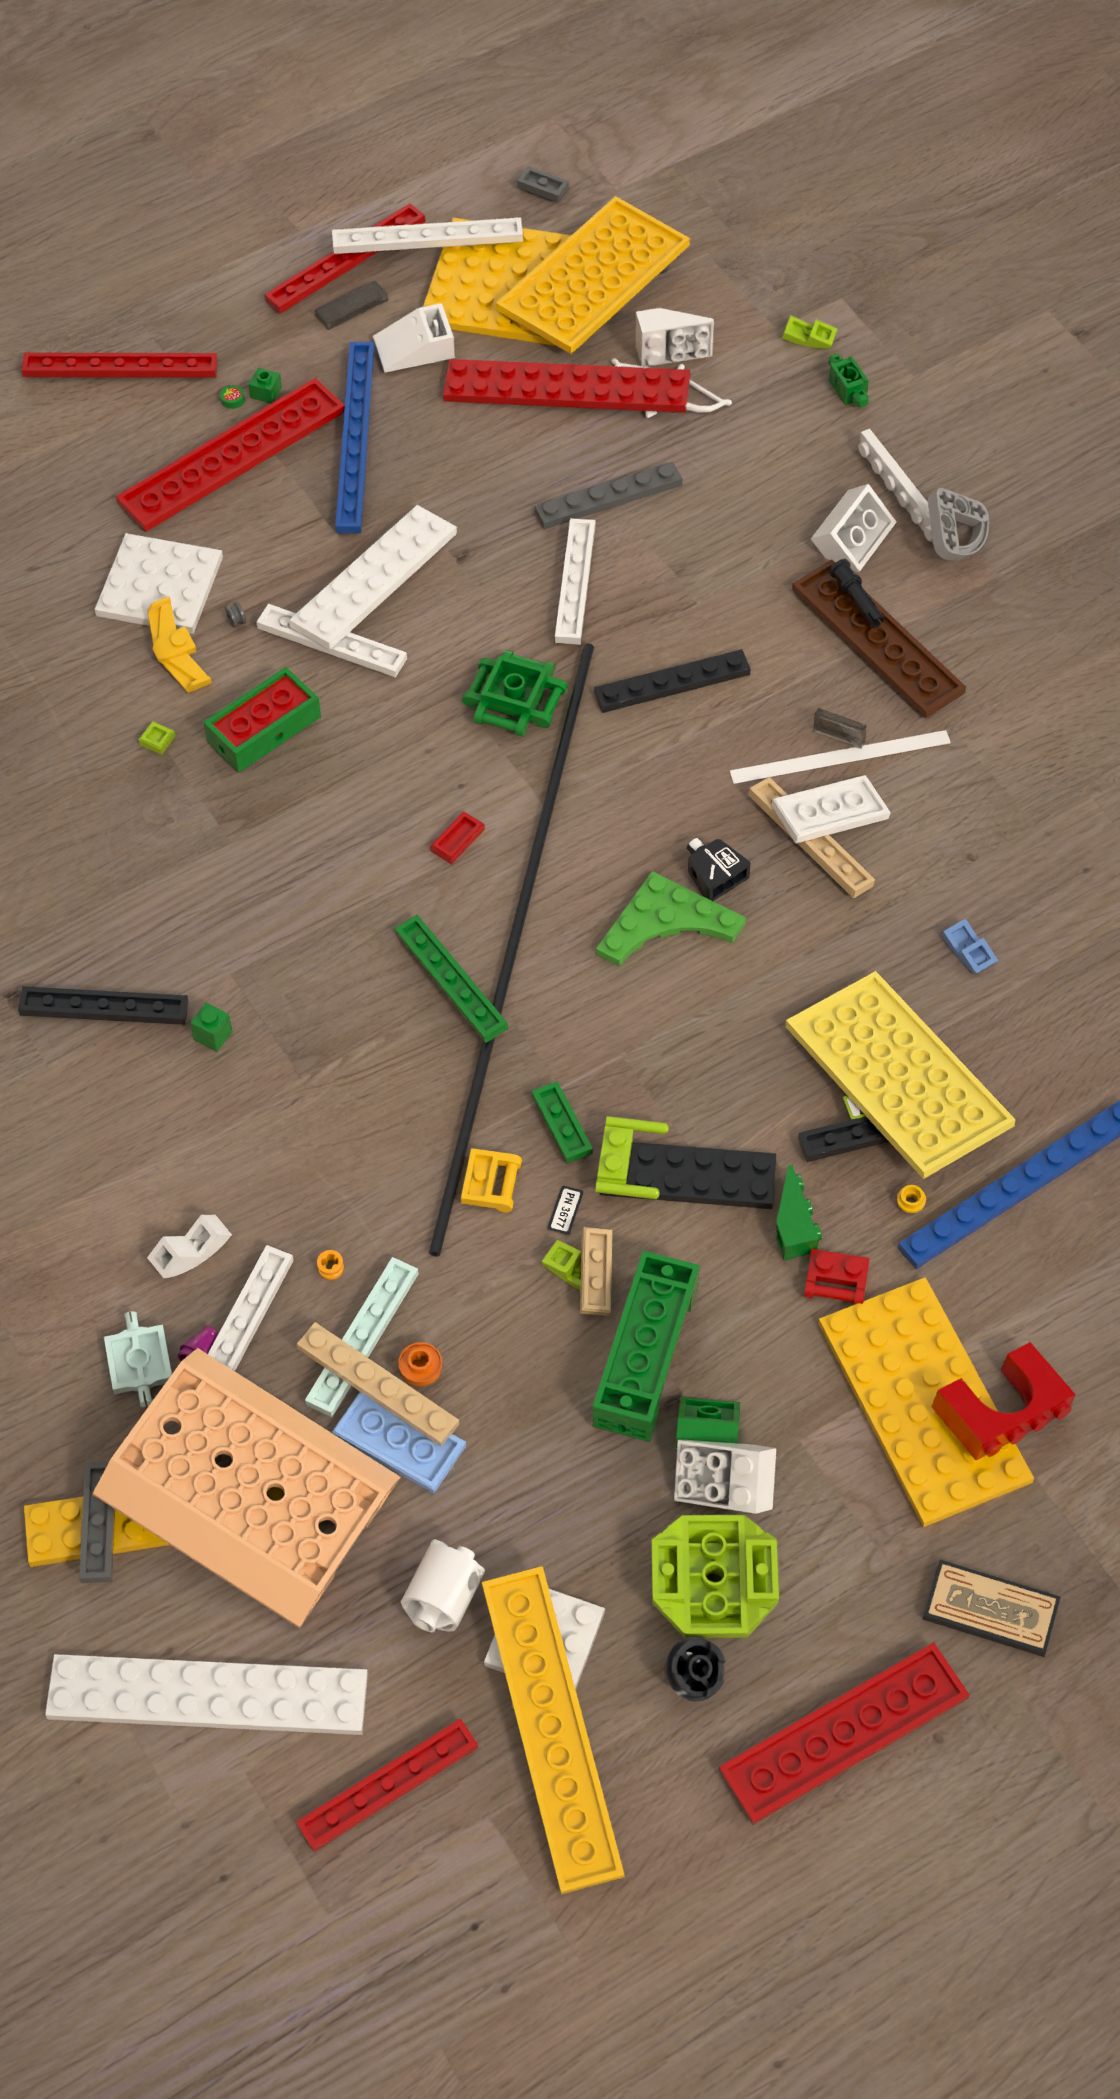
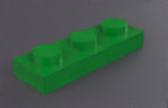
[532,1081,593,1164]

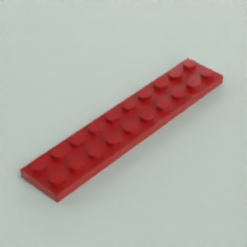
[443,359,691,413]
[116,378,345,532]

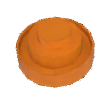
[399,1342,442,1386]

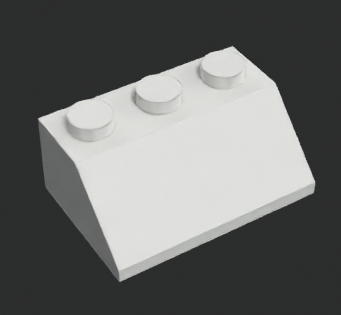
[811,484,896,572]

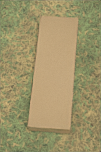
[580,1227,612,1316]

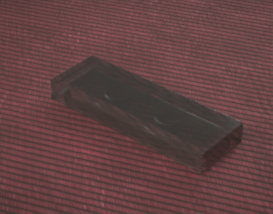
[315,280,388,330]

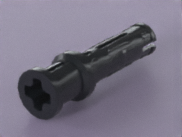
[829,559,885,628]

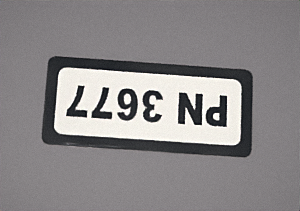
[548,1186,584,1235]

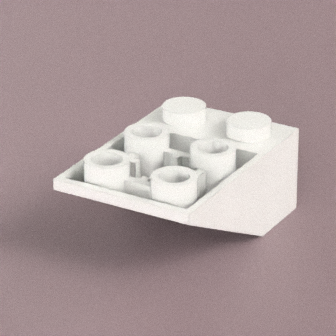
[373,303,455,373]
[636,308,714,367]
[674,1439,776,1514]

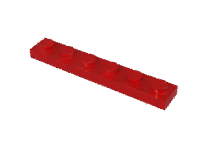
[296,1718,478,1853]

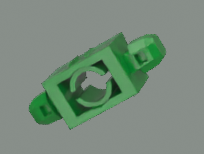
[829,353,869,408]

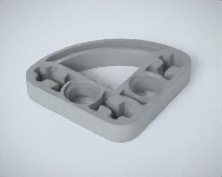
[928,488,989,561]

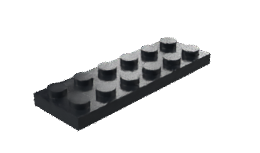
[600,1142,776,1209]

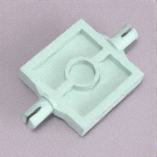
[104,1311,172,1407]

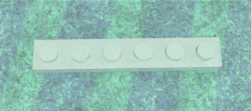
[305,1257,419,1417]

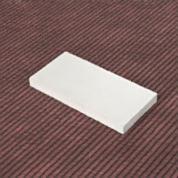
[771,775,891,843]

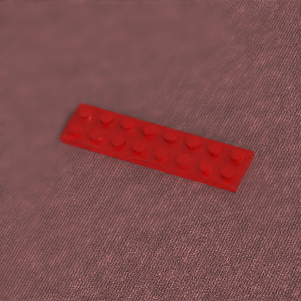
[719,1642,970,1825]

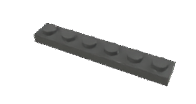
[535,461,682,529]

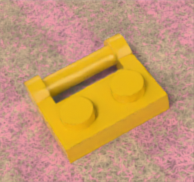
[461,1148,522,1213]

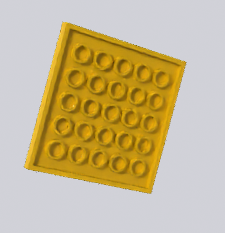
[423,218,571,346]

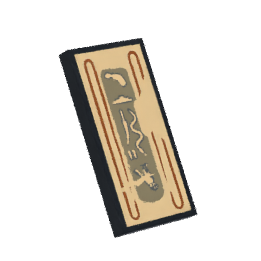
[923,1560,1061,1657]

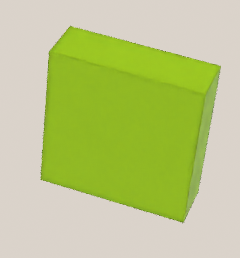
[138,721,176,755]

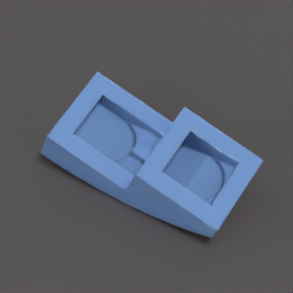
[941,918,998,975]

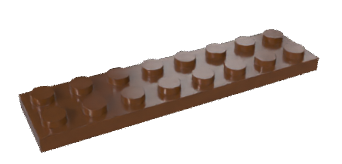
[792,559,966,719]

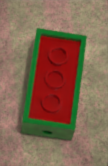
[203,667,321,773]

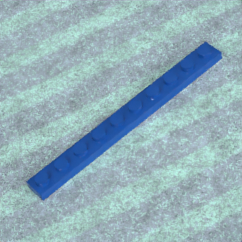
[336,342,375,533]
[898,1100,1120,1269]

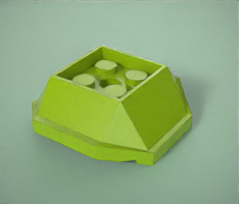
[652,1515,779,1638]

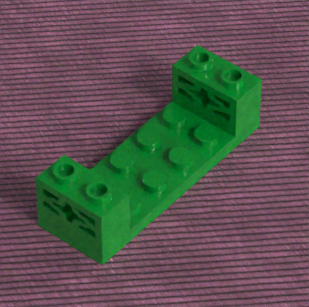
[592,1250,700,1443]

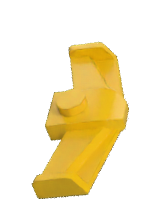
[147,597,212,693]

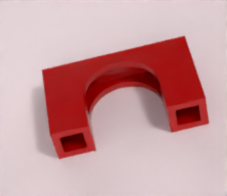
[931,1342,1076,1461]

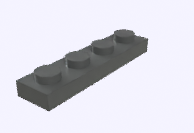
[79,1462,115,1583]

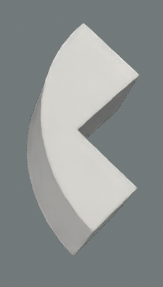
[147,1215,232,1278]

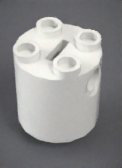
[401,1540,485,1632]

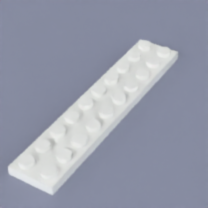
[45,1654,368,1735]

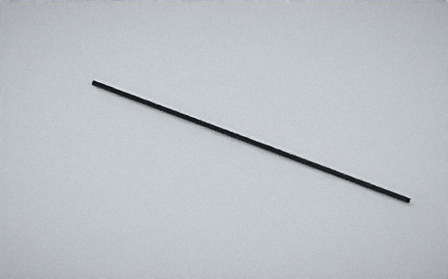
[429,643,594,1257]

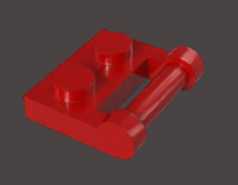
[804,1249,870,1305]

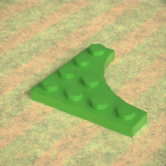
[596,871,746,967]

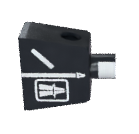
[687,838,751,901]

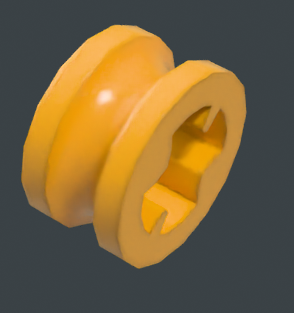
[317,1250,344,1280]

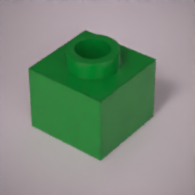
[248,367,282,404]

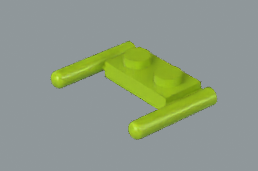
[595,1116,669,1199]

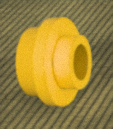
[897,1185,926,1213]

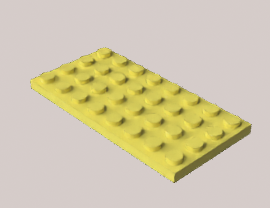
[786,971,1016,1179]

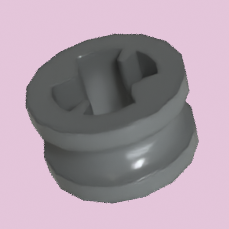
[225,601,246,627]

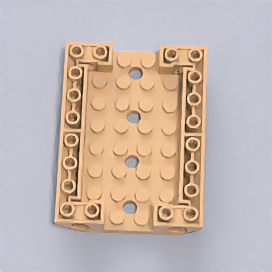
[93,1348,400,1628]

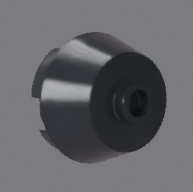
[664,1637,726,1701]

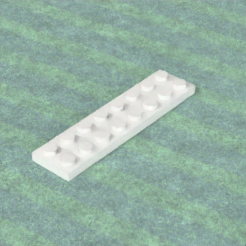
[289,505,457,650]

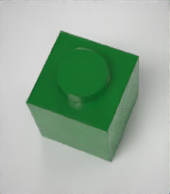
[190,1002,233,1052]

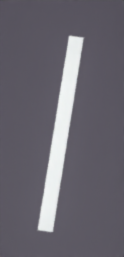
[730,730,951,784]

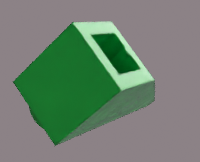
[775,1165,822,1261]

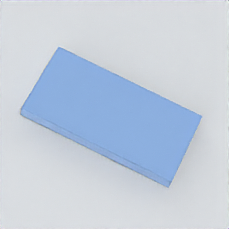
[332,1392,466,1494]

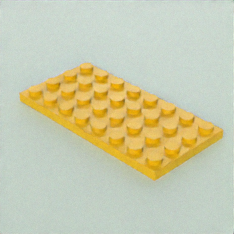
[496,196,690,354]
[818,1277,1034,1527]

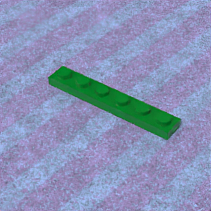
[395,914,509,1043]

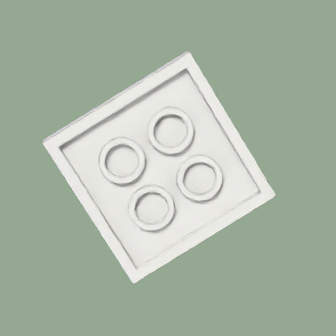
[484,1589,605,1690]

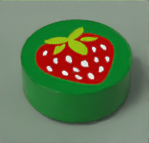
[220,385,245,409]

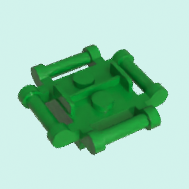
[462,649,568,737]

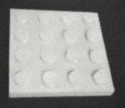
[95,533,223,634]

